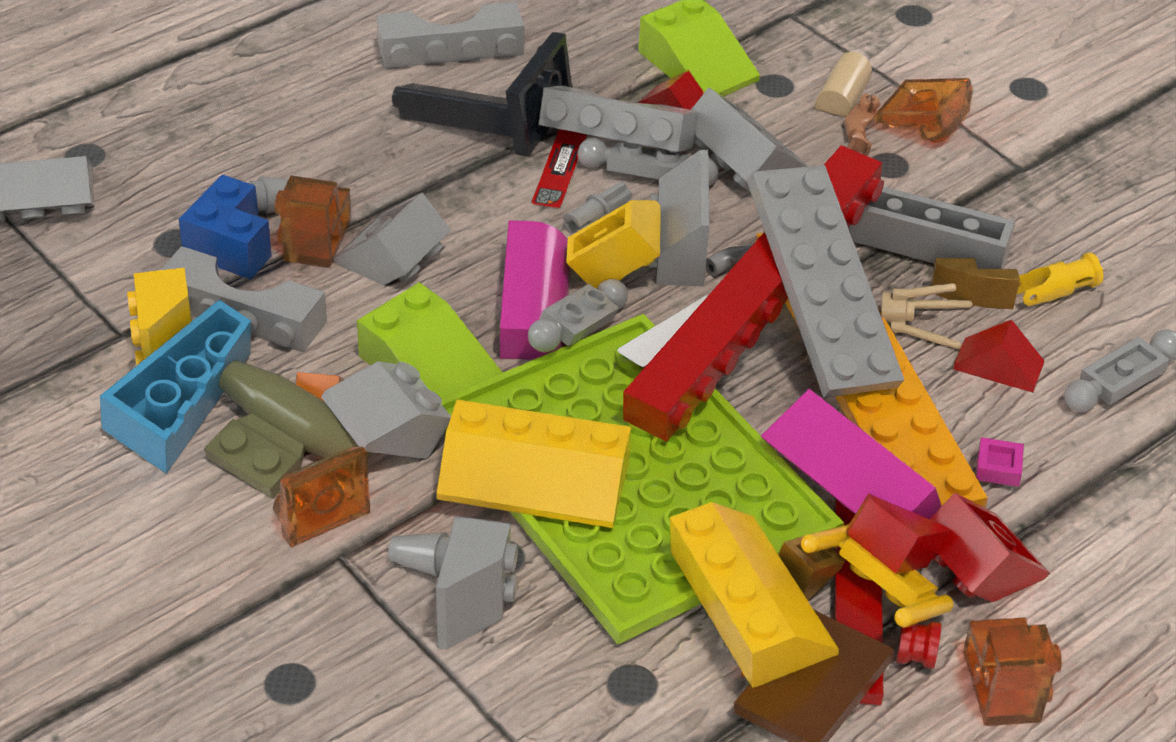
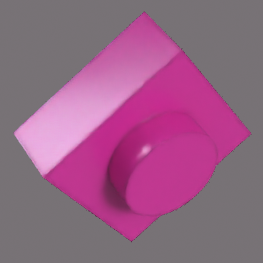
[976,437,1024,487]

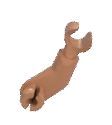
[844,94,880,156]

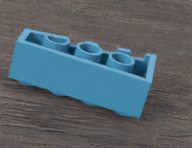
[100,300,251,474]

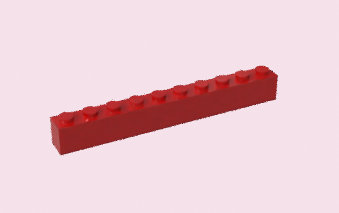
[623,145,884,442]

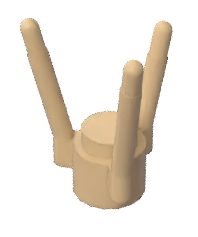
[881,283,973,350]

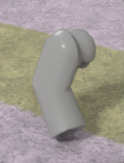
[706,244,753,277]

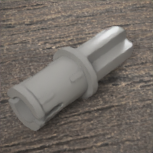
[563,182,632,234]

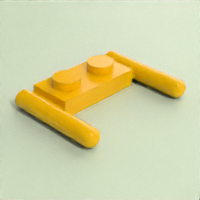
[801,525,953,627]

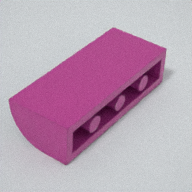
[500,220,570,360]
[761,389,942,519]

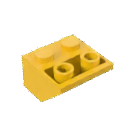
[566,200,661,289]
[127,267,192,366]

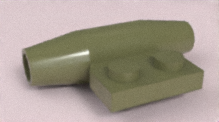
[204,360,371,499]

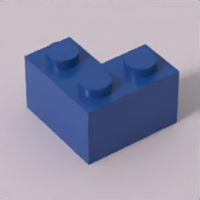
[178,174,272,280]

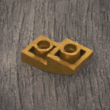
[930,258,1020,309]

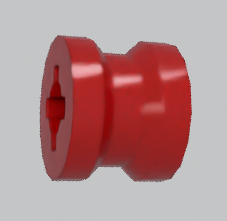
[896,621,942,670]

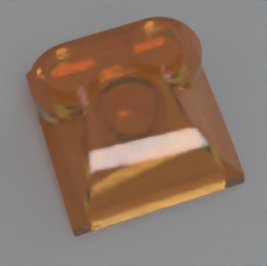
[874,78,973,143]
[273,446,370,547]

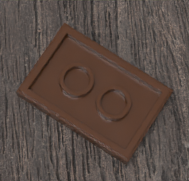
[734,609,894,742]

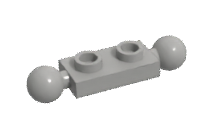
[578,138,718,186]
[528,279,628,352]
[1064,329,1176,413]

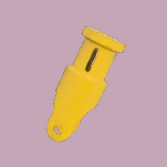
[1017,252,1104,306]

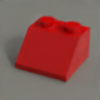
[930,493,1050,602]

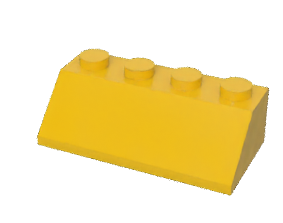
[437,399,631,528]
[670,502,839,688]

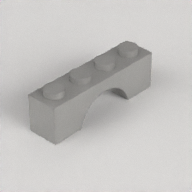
[377,2,524,69]
[539,85,698,152]
[161,246,327,353]

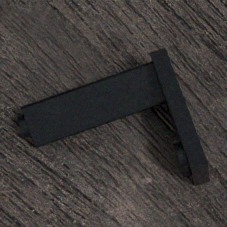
[392,32,572,156]

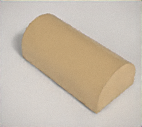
[815,52,872,117]

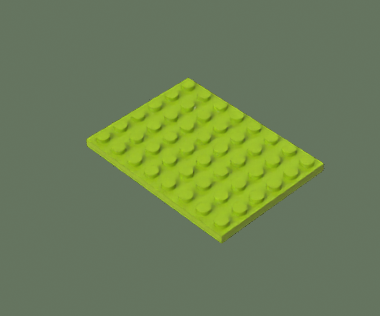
[441,313,844,645]

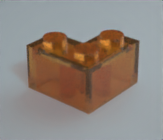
[275,175,352,268]
[963,617,1062,726]

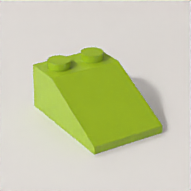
[638,0,760,97]
[357,282,503,398]

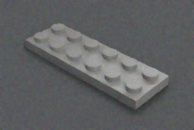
[747,165,904,398]

